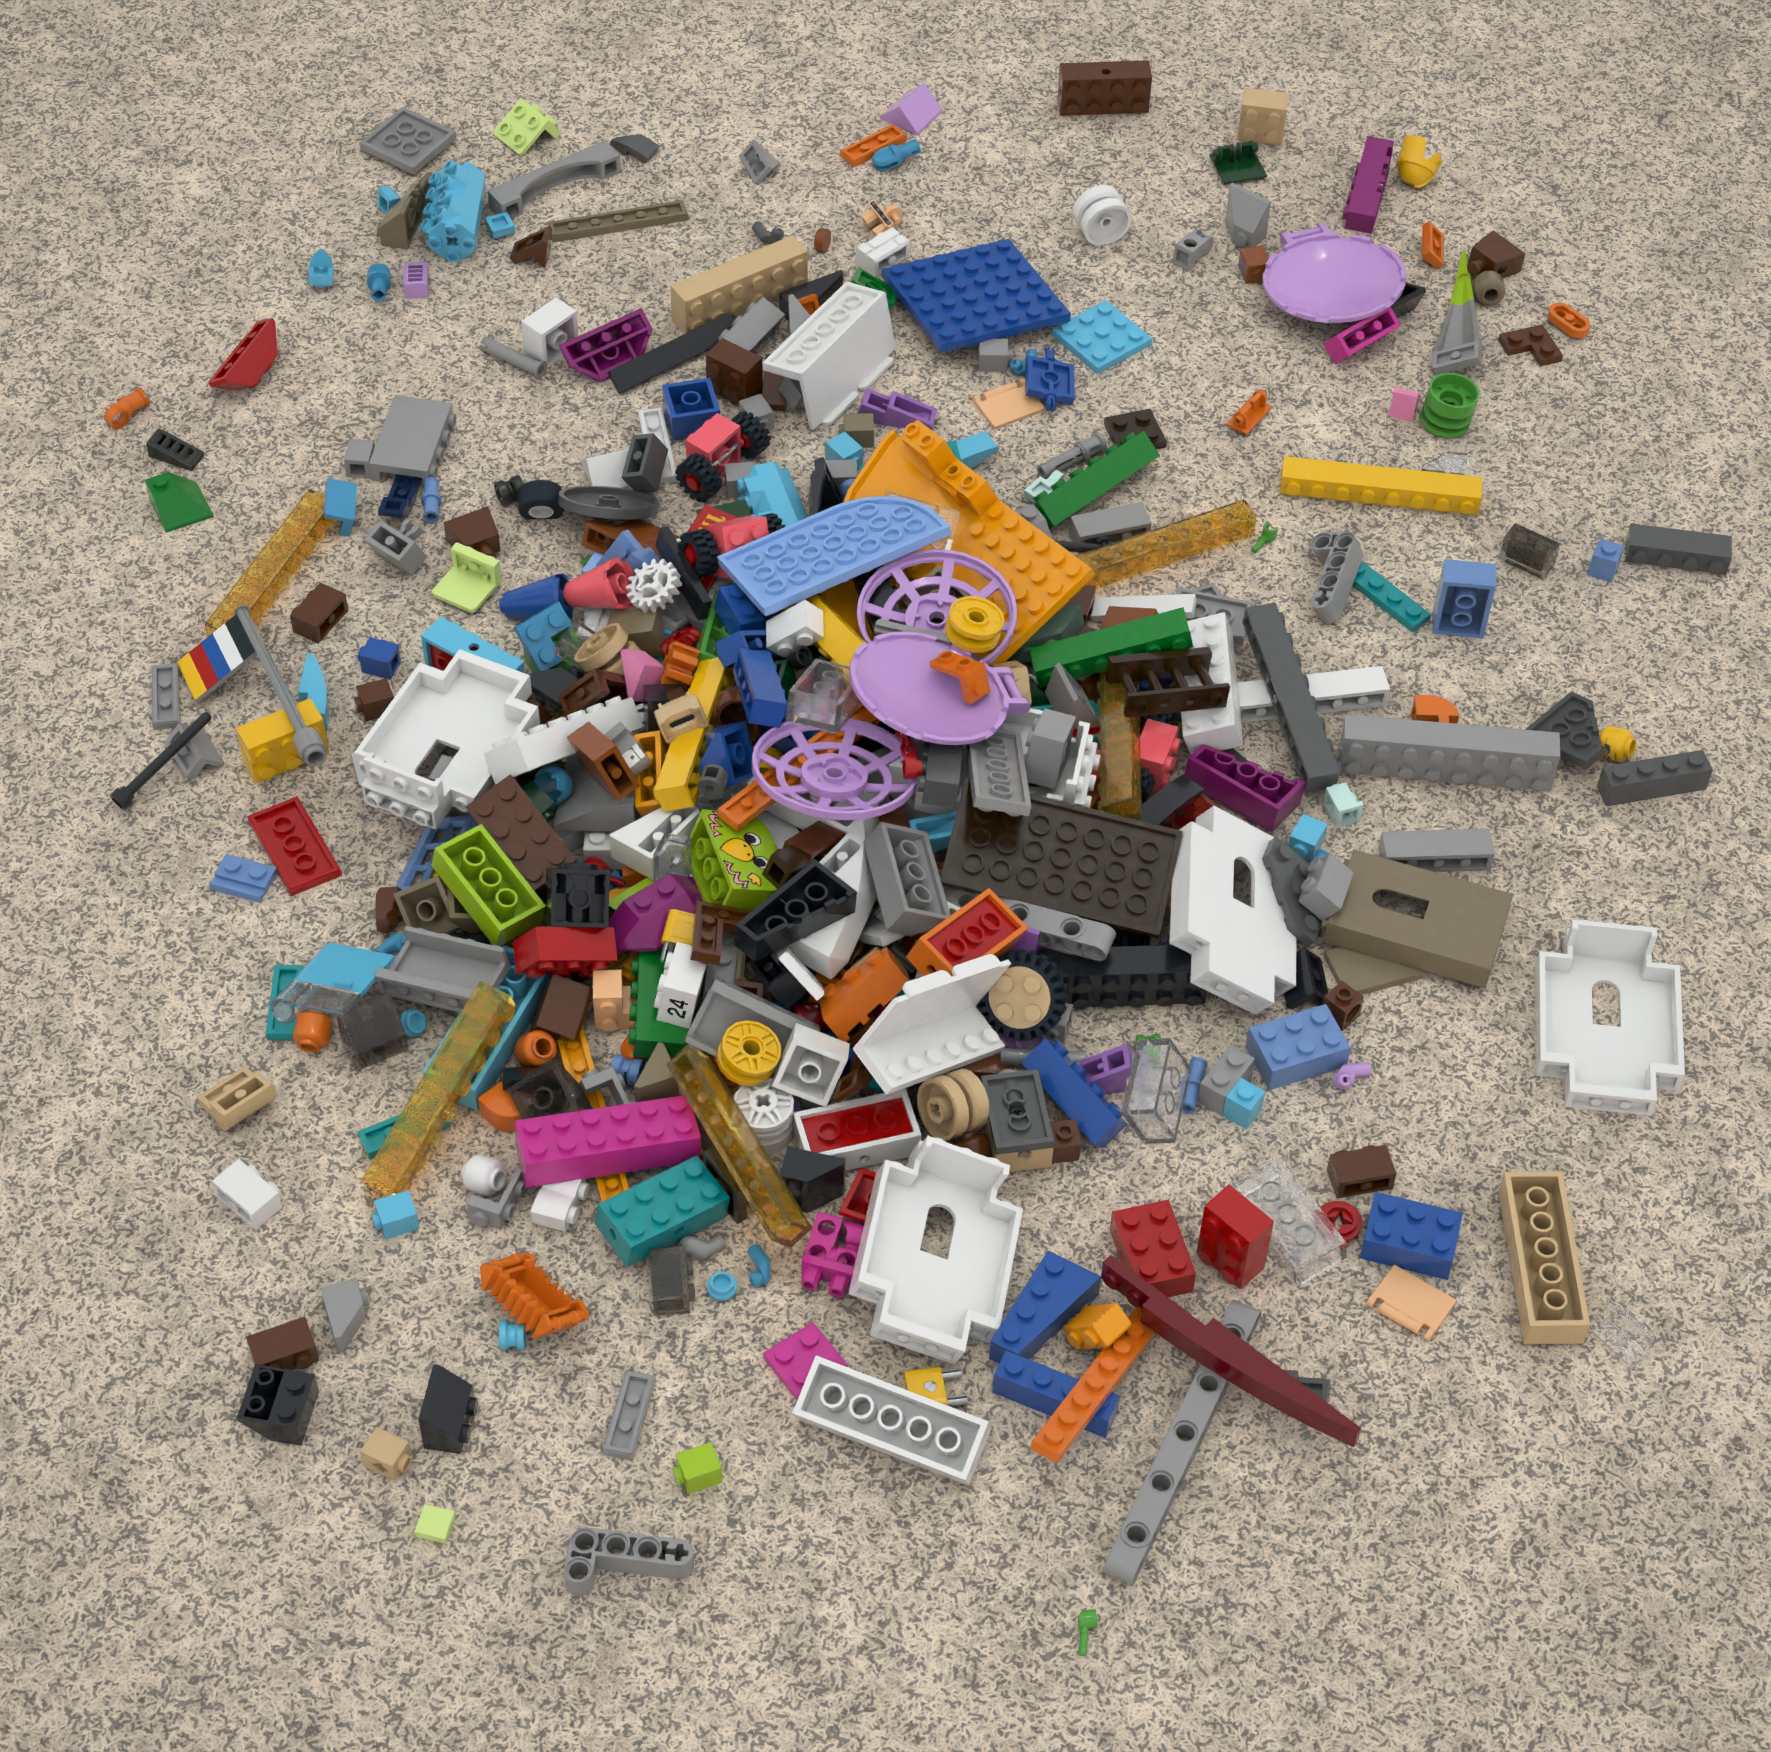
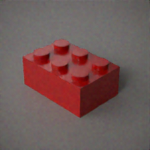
[513,927,618,979]
[1196,1184,1274,1289]
[1110,1199,1196,1297]

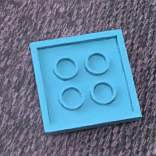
[1051,300,1152,374]

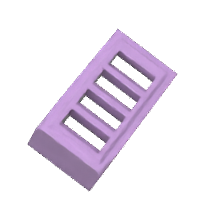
[403,262,429,298]

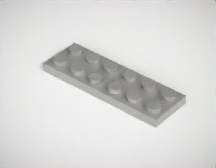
[966,729,1031,817]

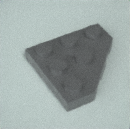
[1525,691,1603,769]
[1262,836,1322,947]

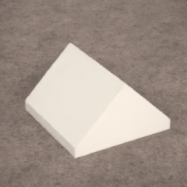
[581,449,631,489]

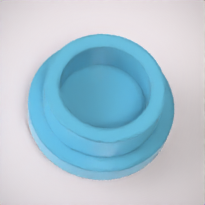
[399,1009,427,1037]
[707,1271,737,1301]

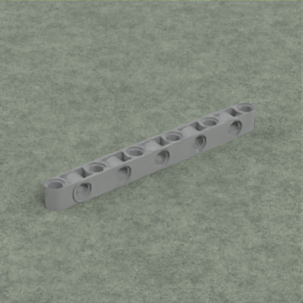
[875,885,1116,961]
[1103,1300,1261,1586]

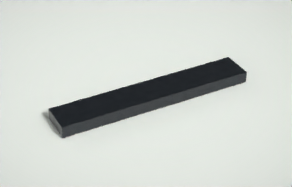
[607,313,733,394]

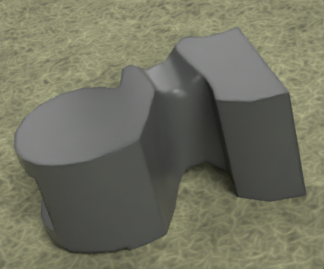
[696,764,732,812]

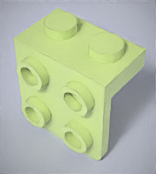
[494,98,561,155]
[432,542,502,613]

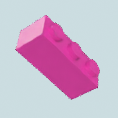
[1323,307,1401,364]

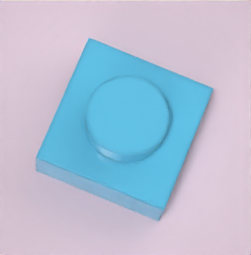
[485,212,515,239]

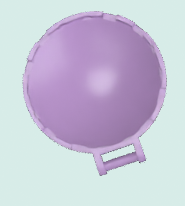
[1263,223,1406,323]
[849,631,1030,745]

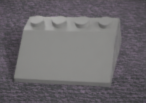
[553,754,639,831]

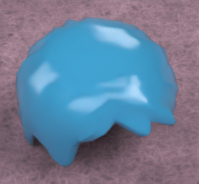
[534,764,573,806]

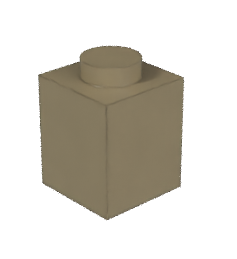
[839,413,874,448]

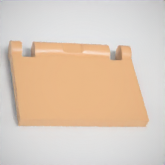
[972,378,1045,429]
[1366,1264,1457,1342]

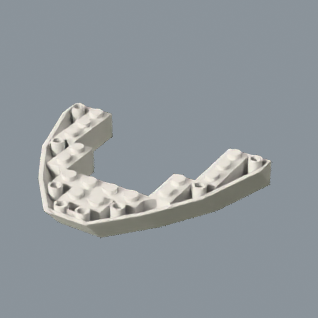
[608,774,880,980]

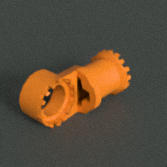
[103,387,150,429]

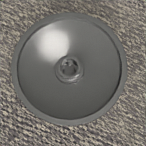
[558,486,660,524]

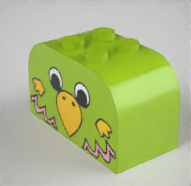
[683,809,778,911]

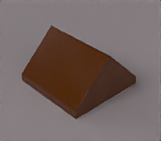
[529,974,593,1042]

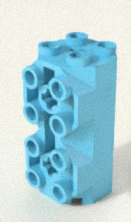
[420,160,486,262]
[736,461,807,527]

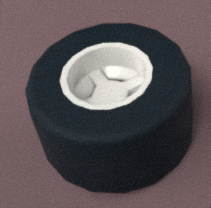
[518,480,564,520]

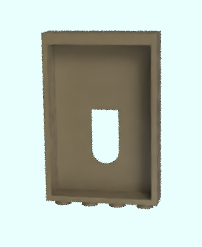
[1321,849,1514,988]

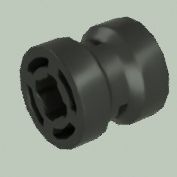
[494,475,524,506]

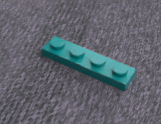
[1352,561,1431,632]

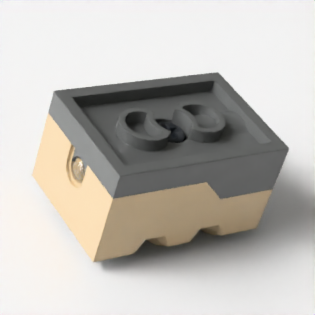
[980,1069,1054,1172]

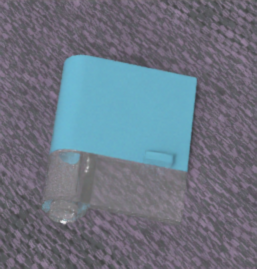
[271,943,395,1023]

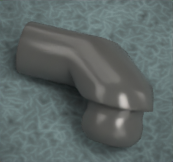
[752,221,784,243]

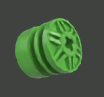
[1420,373,1480,438]

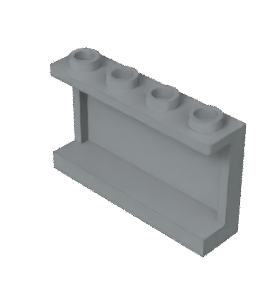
[369,395,457,482]
[374,926,511,1017]
[685,975,820,1079]

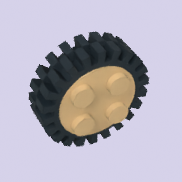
[978,950,1069,1041]

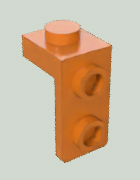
[929,651,991,704]

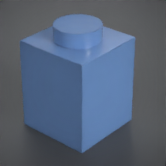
[1587,538,1624,583]

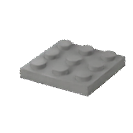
[359,107,457,175]

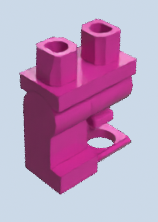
[802,1212,864,1299]

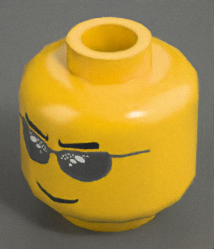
[1599,726,1636,763]

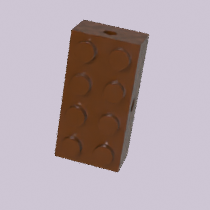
[1057,60,1152,116]
[465,774,577,897]

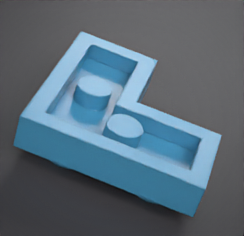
[513,602,572,672]

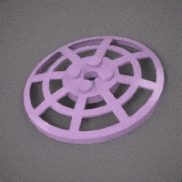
[857,549,1017,665]
[751,716,918,820]

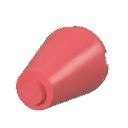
[563,557,635,610]

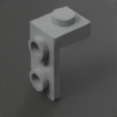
[577,1066,634,1105]
[466,1167,527,1230]

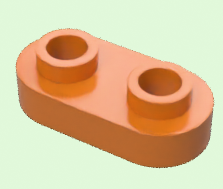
[1548,303,1590,338]

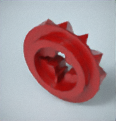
[660,627,700,655]
[1315,1201,1363,1244]

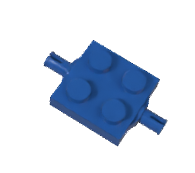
[1025,347,1075,412]

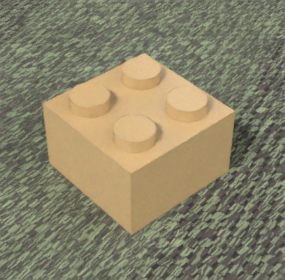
[1237,88,1289,145]

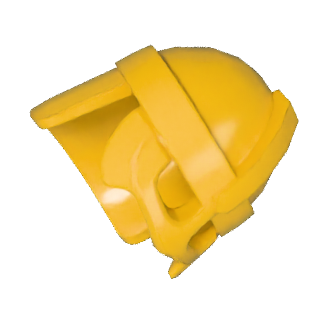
[1396,135,1443,189]

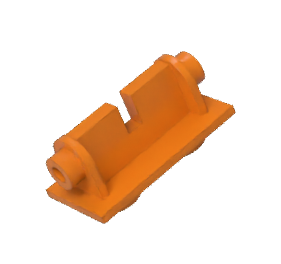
[1226,390,1272,435]

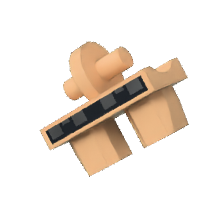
[861,199,903,236]

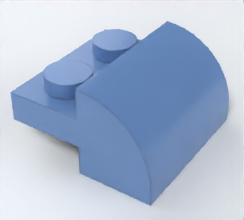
[596,530,661,575]

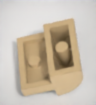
[197,1066,276,1131]

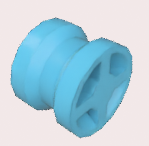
[499,1320,526,1350]

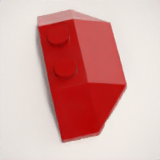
[208,318,278,390]

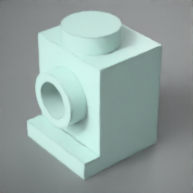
[1323,782,1364,827]

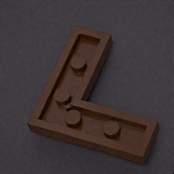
[690,900,751,965]

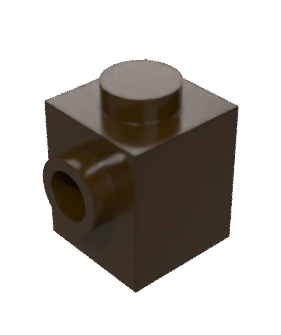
[762,845,812,889]

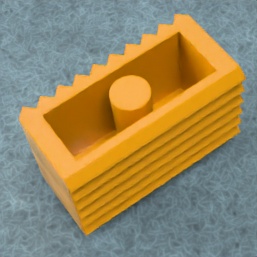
[1063,1303,1132,1350]

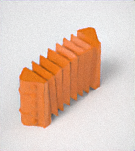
[480,1252,589,1339]

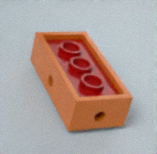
[906,888,1028,977]

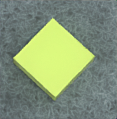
[414,1504,455,1544]

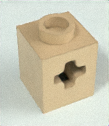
[360,1426,412,1481]

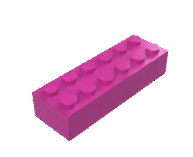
[515,1095,701,1188]

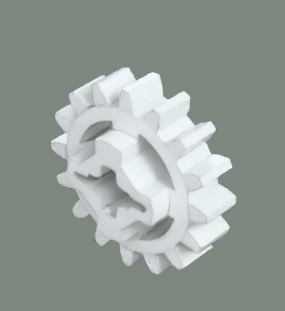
[626,559,682,613]

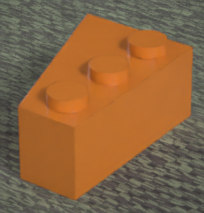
[819,946,910,1042]

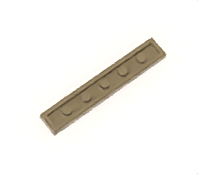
[548,200,689,243]

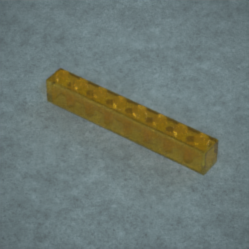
[205,489,337,637]
[1076,499,1257,589]
[1097,671,1142,819]
[361,981,516,1197]
[666,1045,812,1248]

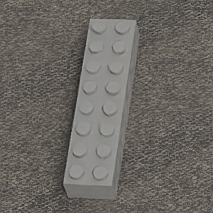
[1338,714,1560,791]

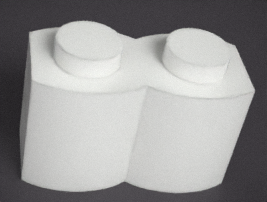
[531,1179,589,1232]

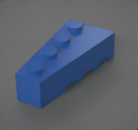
[989,1251,1101,1364]

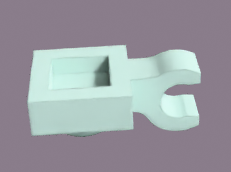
[1024,470,1065,503]

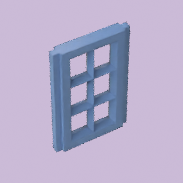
[395,815,477,890]

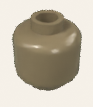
[1473,271,1505,306]

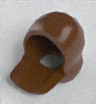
[713,686,762,742]

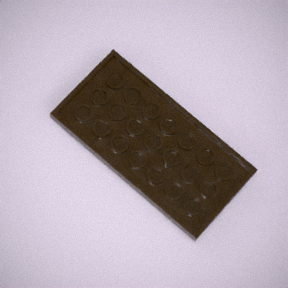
[940,778,1183,938]

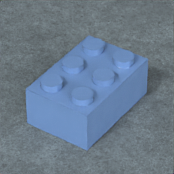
[1432,559,1496,639]
[1245,1004,1351,1090]

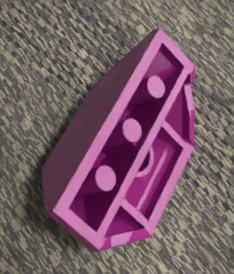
[559,308,653,382]
[608,873,703,953]

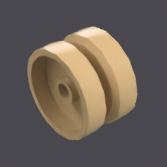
[574,623,641,675]
[917,1068,989,1141]

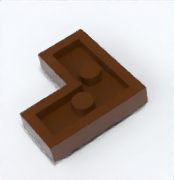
[1498,324,1563,367]

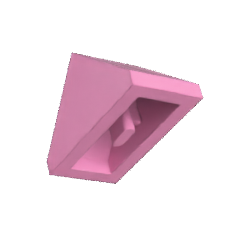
[1389,387,1421,422]
[620,649,665,702]

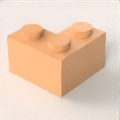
[593,970,635,1032]

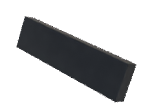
[655,526,712,620]

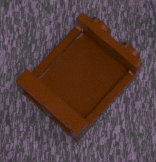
[558,668,641,719]

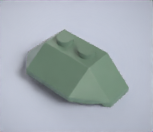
[1005,603,1085,666]

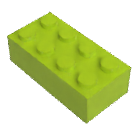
[431,824,546,946]

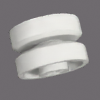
[1073,185,1132,246]

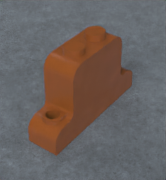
[581,519,680,559]

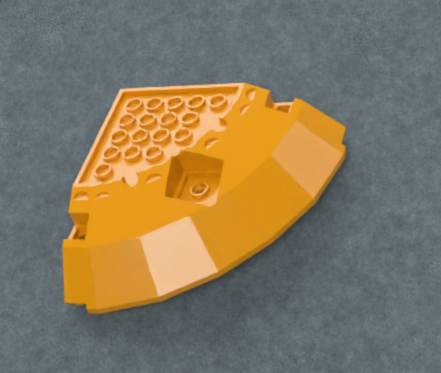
[820,420,1096,699]

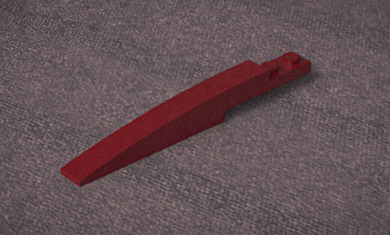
[1101,1255,1361,1447]

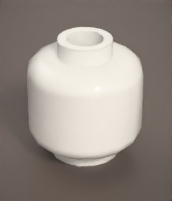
[461,1154,507,1196]

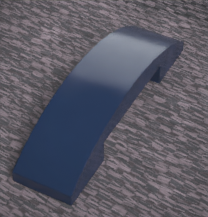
[378,474,422,518]

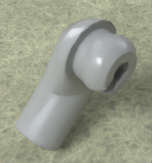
[680,1235,726,1260]

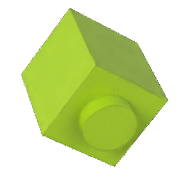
[672,1442,722,1494]

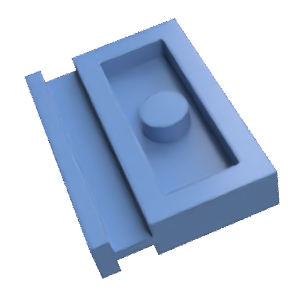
[209,854,277,903]

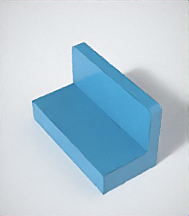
[324,478,357,536]

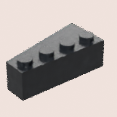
[734,859,857,962]

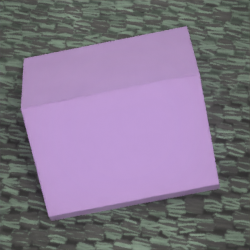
[880,83,942,135]

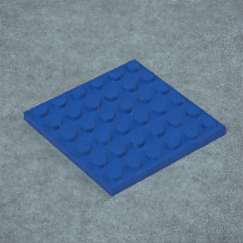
[882,239,1071,353]

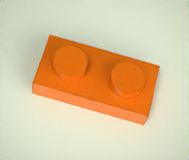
[1421,221,1444,269]

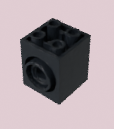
[545,863,610,928]

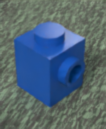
[358,637,401,680]

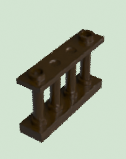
[1105,647,1230,717]

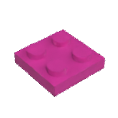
[763,1322,848,1400]

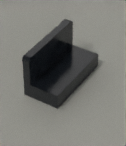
[1284,948,1328,1009]

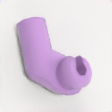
[1334,1062,1371,1089]

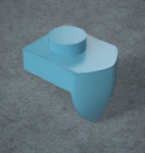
[308,248,333,288]

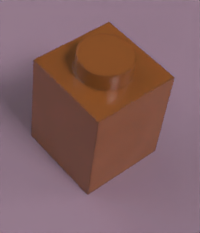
[1238,245,1268,284]

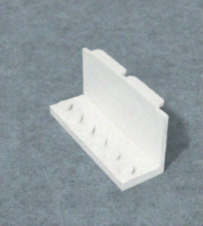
[762,281,896,430]
[853,954,1011,1095]

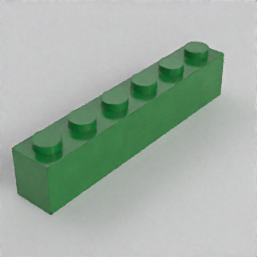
[1032,431,1160,529]
[1029,607,1194,688]

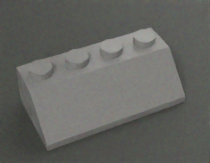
[863,822,951,936]

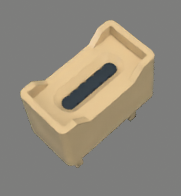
[654,691,709,743]

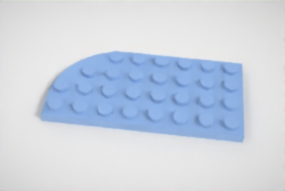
[717,496,951,616]

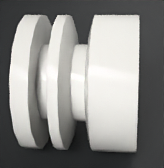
[733,1078,794,1155]

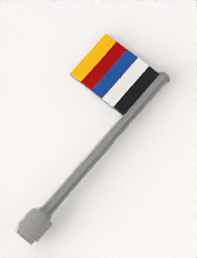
[177,605,327,766]

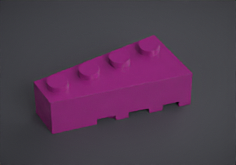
[1342,136,1394,234]
[1184,744,1306,832]

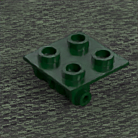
[1209,141,1267,184]

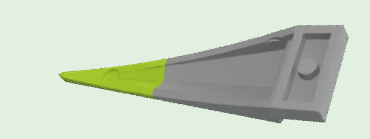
[1432,250,1483,375]

